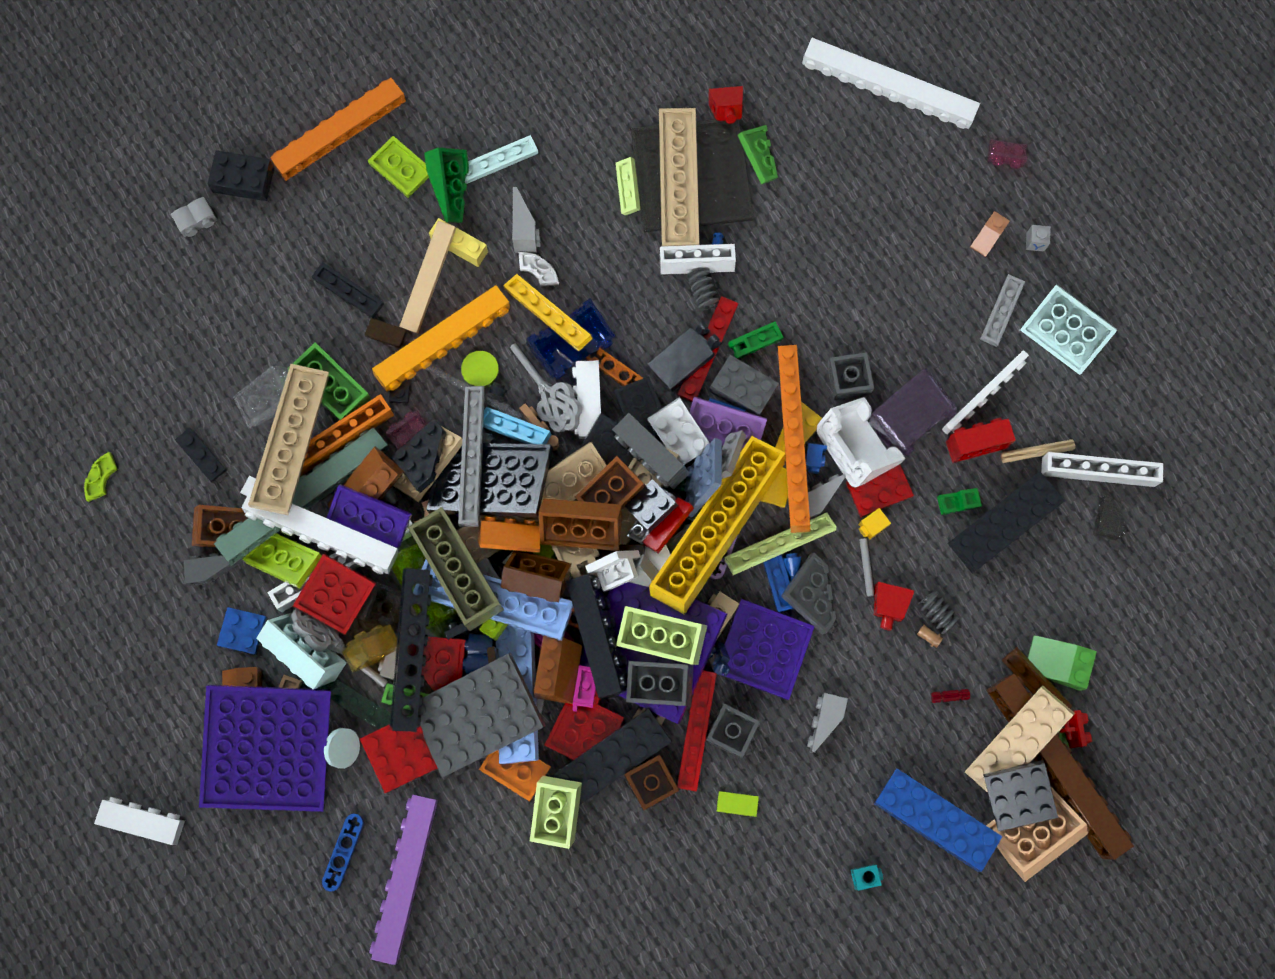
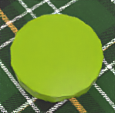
[461,351,499,388]

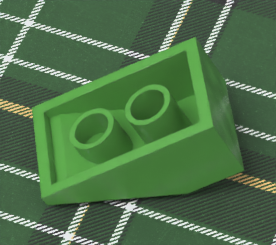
[1028,635,1097,691]

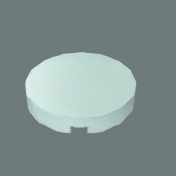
[324,728,360,768]

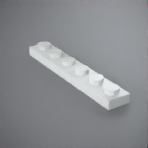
[942,350,1029,434]

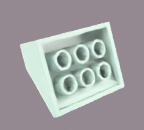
[1020,284,1117,375]

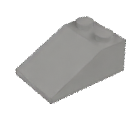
[512,187,540,253]

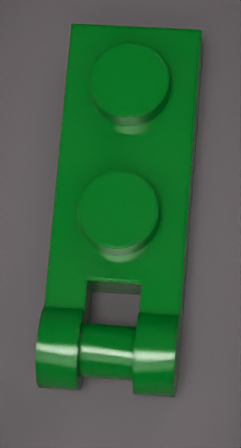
[728,322,783,359]

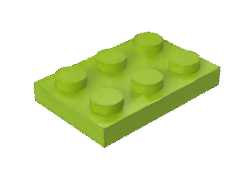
[368,136,429,198]

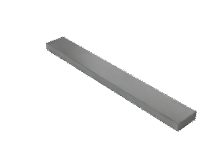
[458,386,485,527]

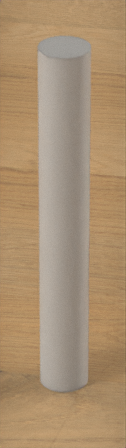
[859,538,875,597]

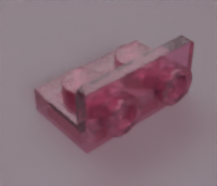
[987,139,1027,168]
[386,410,427,450]

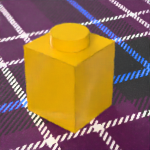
[858,508,891,539]

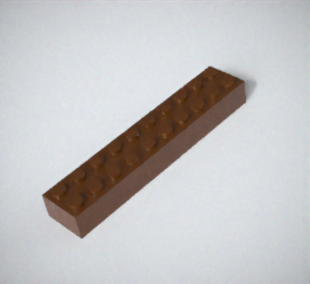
[986,673,1134,860]

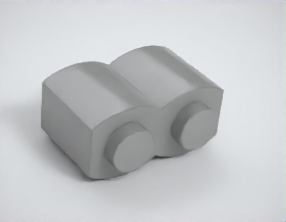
[171,197,217,237]

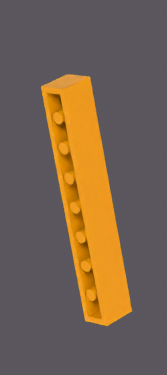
[372,285,510,392]

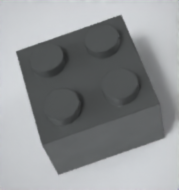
[827,352,874,400]
[705,704,760,759]

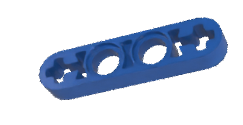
[322,814,364,891]

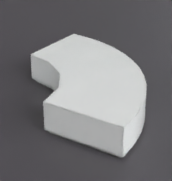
[518,252,559,287]

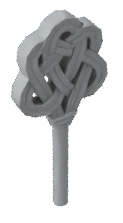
[510,343,582,432]
[291,608,388,687]

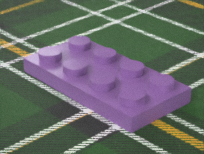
[690,397,767,451]

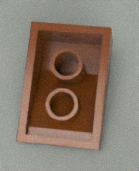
[192,505,248,547]

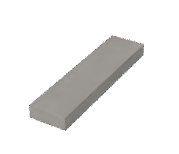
[980,274,1025,347]

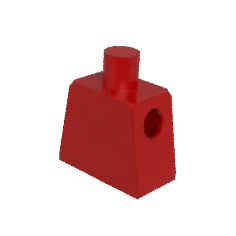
[708,86,743,124]
[874,582,914,630]

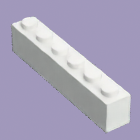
[1041,452,1163,487]

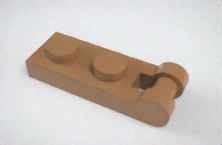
[519,403,559,451]

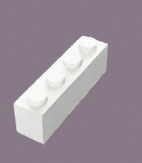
[660,244,736,275]
[572,360,601,439]
[94,797,185,845]

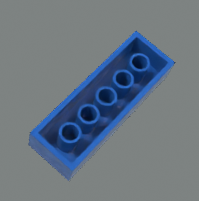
[874,768,1003,872]

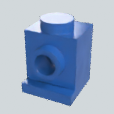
[805,443,827,474]

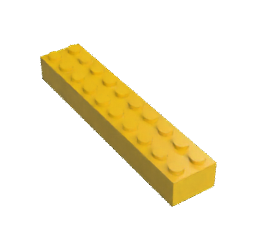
[649,436,785,615]

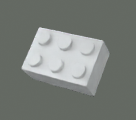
[648,397,710,465]

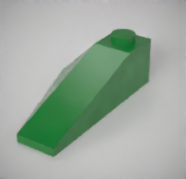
[424,147,469,223]

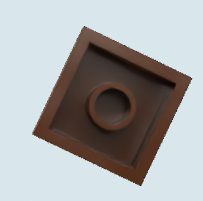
[624,755,679,811]

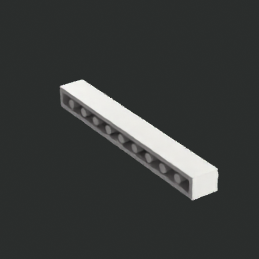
[802,38,980,129]

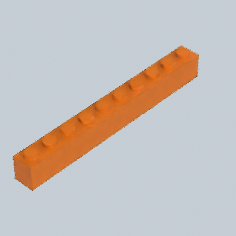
[778,345,810,533]

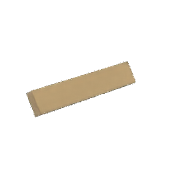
[399,221,456,333]

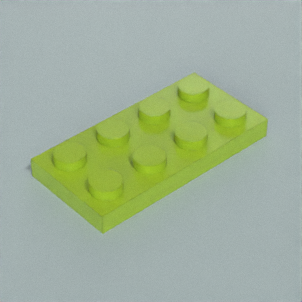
[242,534,322,589]

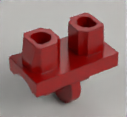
[1059,710,1092,748]

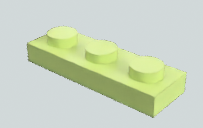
[616,157,641,215]

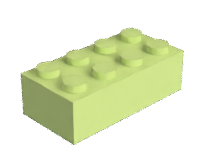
[616,606,707,665]

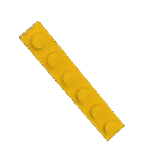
[503,274,592,351]

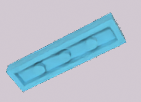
[483,407,552,444]

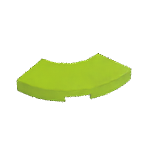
[84,452,118,502]

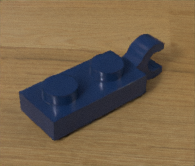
[709,641,730,676]

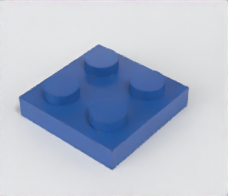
[217,607,266,655]

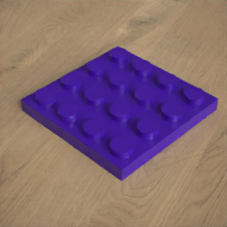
[722,599,815,700]

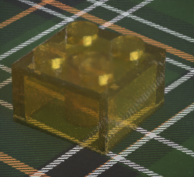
[342,624,397,673]

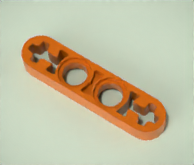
[585,345,643,386]

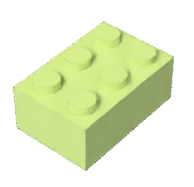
[530,776,582,849]

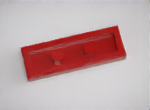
[642,497,694,554]

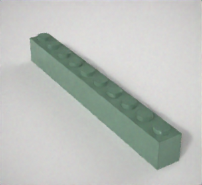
[214,428,389,566]

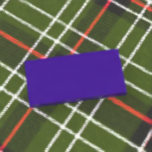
[327,484,412,550]

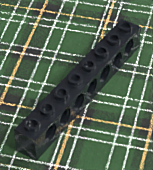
[389,568,433,732]

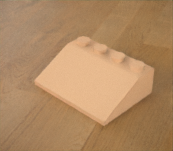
[986,787,1088,882]

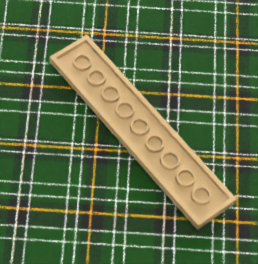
[457,442,607,563]

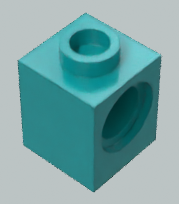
[850,864,883,891]

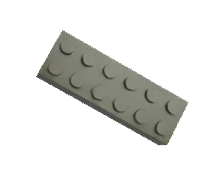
[408,507,504,631]

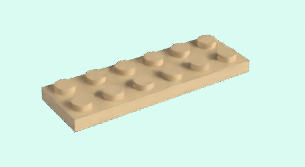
[965,686,1075,793]

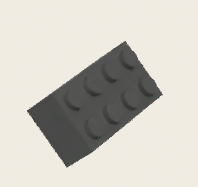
[612,413,689,490]

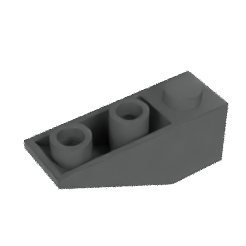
[184,553,245,586]

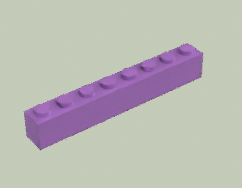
[369,795,438,965]

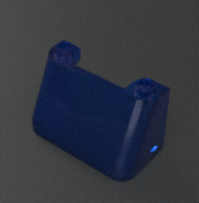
[526,298,615,379]

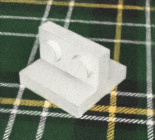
[585,550,641,592]

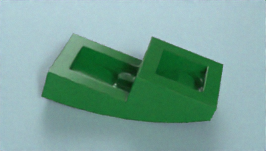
[937,488,982,515]

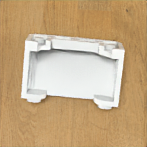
[817,397,905,487]

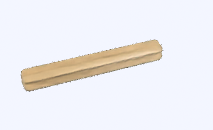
[1001,440,1075,463]

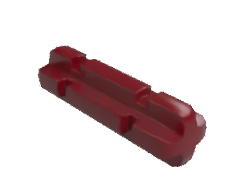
[931,689,970,703]

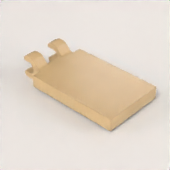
[551,545,599,579]

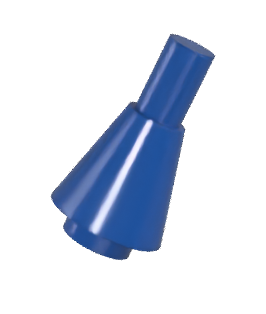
[783,553,801,582]

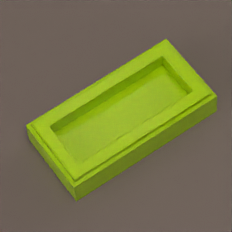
[716,791,759,817]

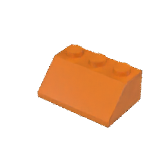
[478,516,540,553]

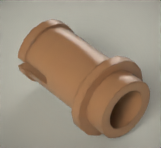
[917,625,943,648]

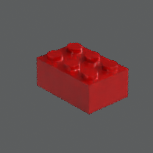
[946,418,1016,463]

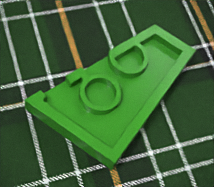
[738,125,778,184]

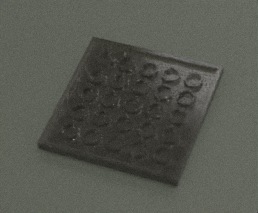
[630,119,753,232]

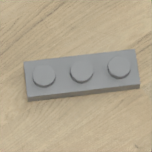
[722,430,746,479]

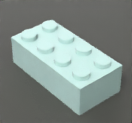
[256,613,346,690]

